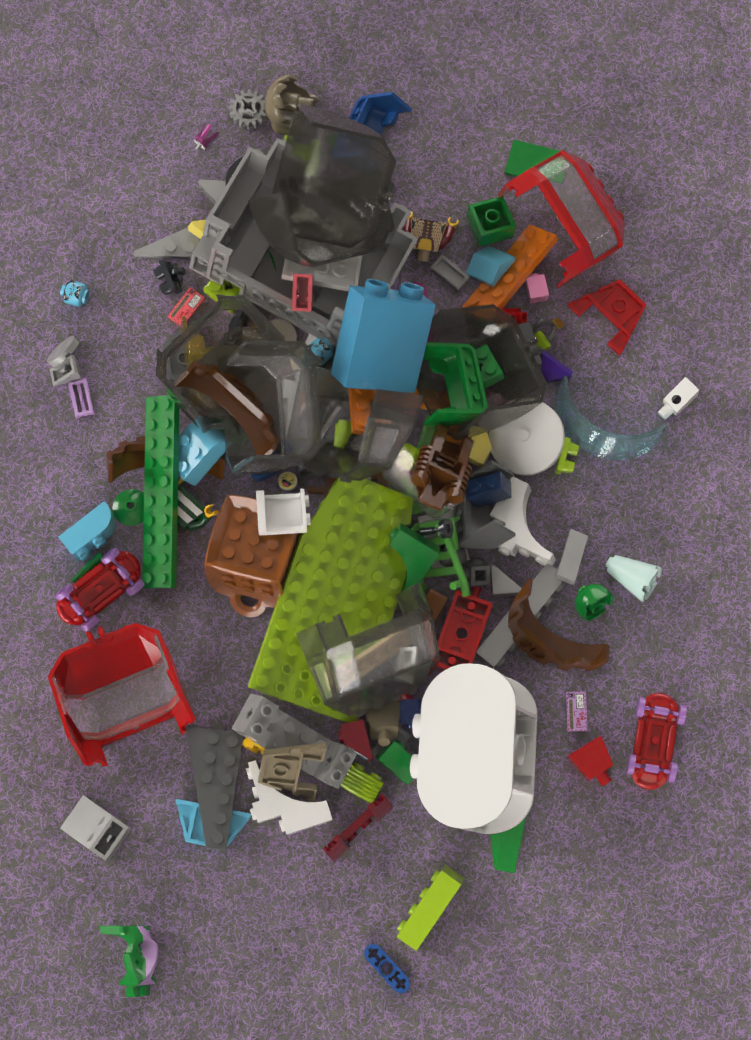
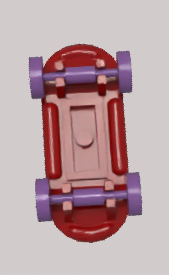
[55,548,145,632]
[626,693,687,790]

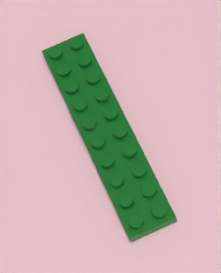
[142,394,180,589]

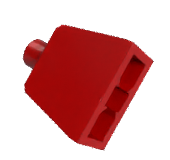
[567,736,613,786]

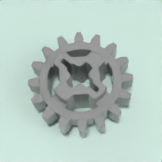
[229,89,267,130]

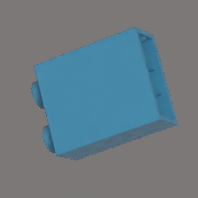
[331,279,435,393]

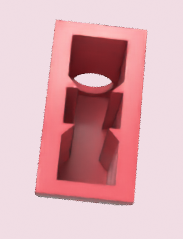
[292,274,314,312]

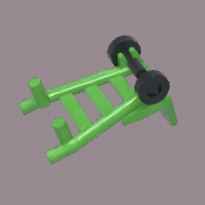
[405,516,470,602]

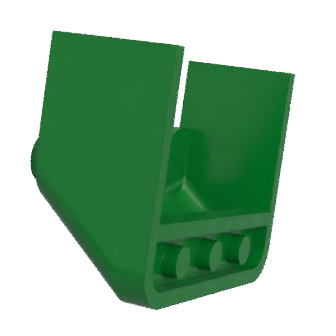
[423,342,488,426]

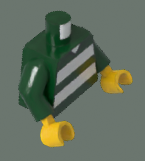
[177,478,219,531]

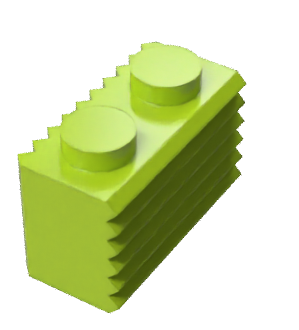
[340,763,384,803]

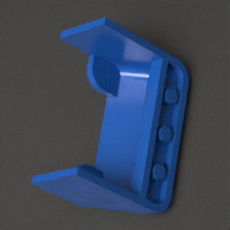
[332,92,412,173]

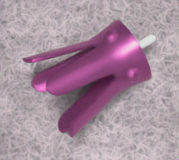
[194,122,219,150]

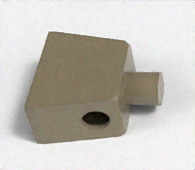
[365,702,402,746]

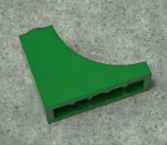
[388,523,440,599]

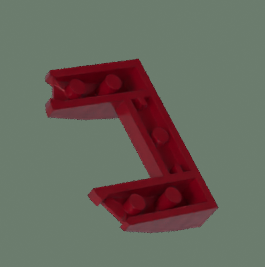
[322,793,393,862]

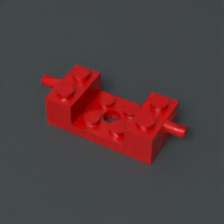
[430,586,493,672]

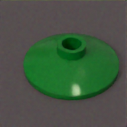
[113,489,144,526]

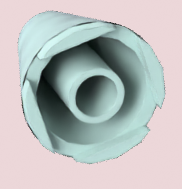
[606,555,662,602]

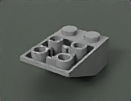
[60,795,132,862]

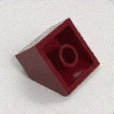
[337,719,373,762]

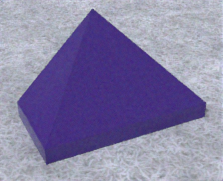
[540,349,573,382]

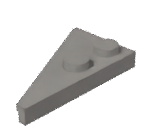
[134,228,200,259]

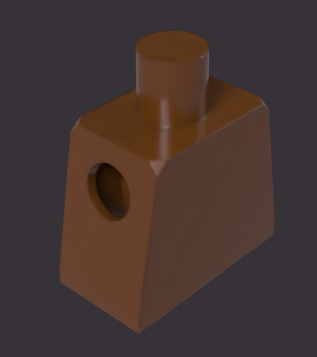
[414,589,449,634]

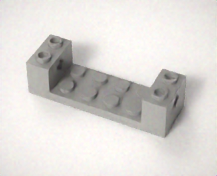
[231,694,357,789]

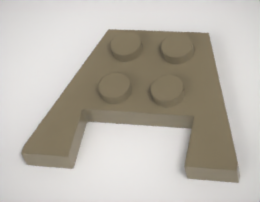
[258,743,326,802]

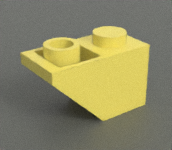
[468,421,492,468]

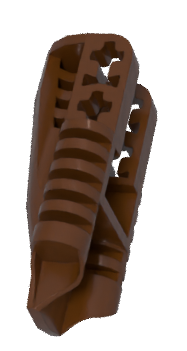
[410,423,474,511]

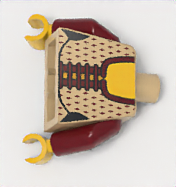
[403,211,459,262]

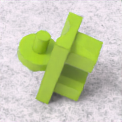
[554,437,579,474]

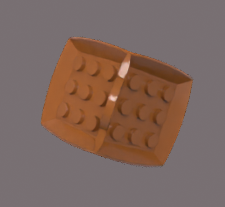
[204,494,301,617]

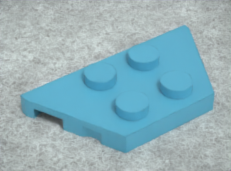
[176,799,251,847]

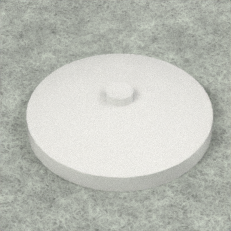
[489,399,565,476]

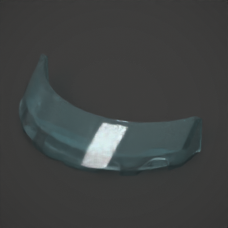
[554,376,667,460]

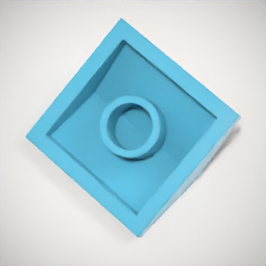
[466,246,516,287]

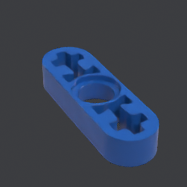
[364,944,410,993]

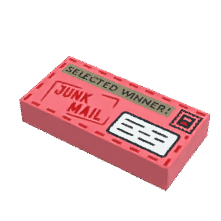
[168,288,205,328]

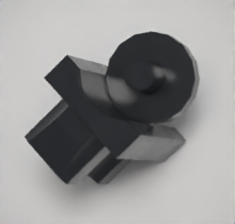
[153,259,186,295]

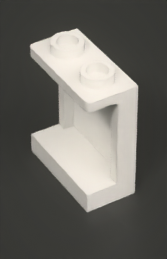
[256,489,311,536]

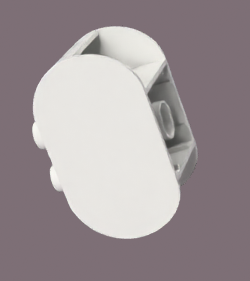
[410,663,537,834]

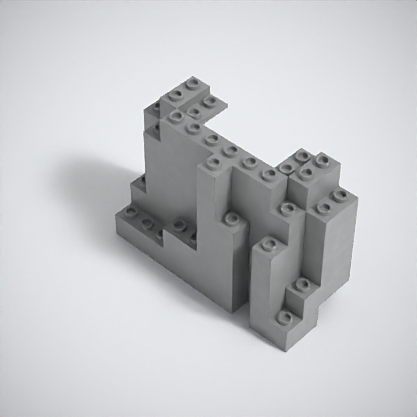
[189,138,418,348]

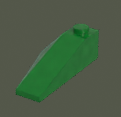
[490,817,526,873]

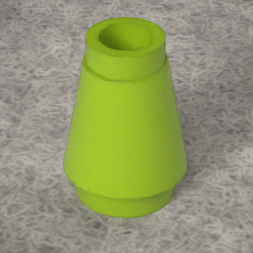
[333,419,352,449]

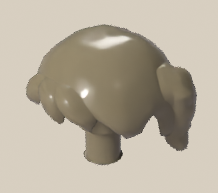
[265,74,319,135]

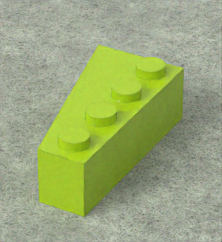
[397,864,465,951]

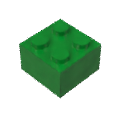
[466,196,516,247]

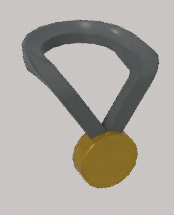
[532,318,564,342]

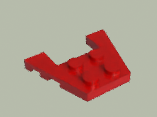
[567,279,647,356]

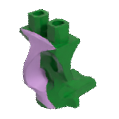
[100,925,158,997]

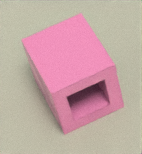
[525,273,549,304]

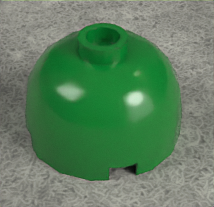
[574,584,614,621]

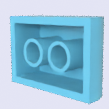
[178,418,232,486]
[58,501,116,562]

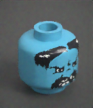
[60,280,90,307]
[306,338,334,366]

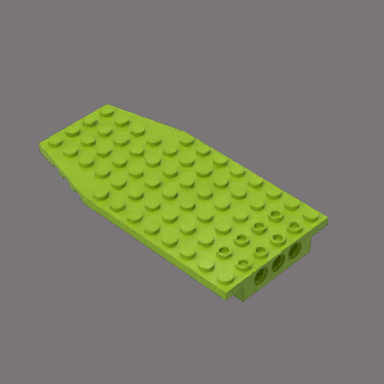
[248,470,413,723]

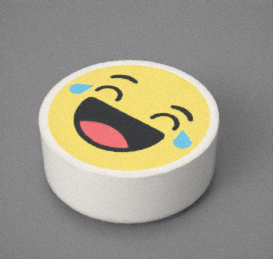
[278,472,297,491]

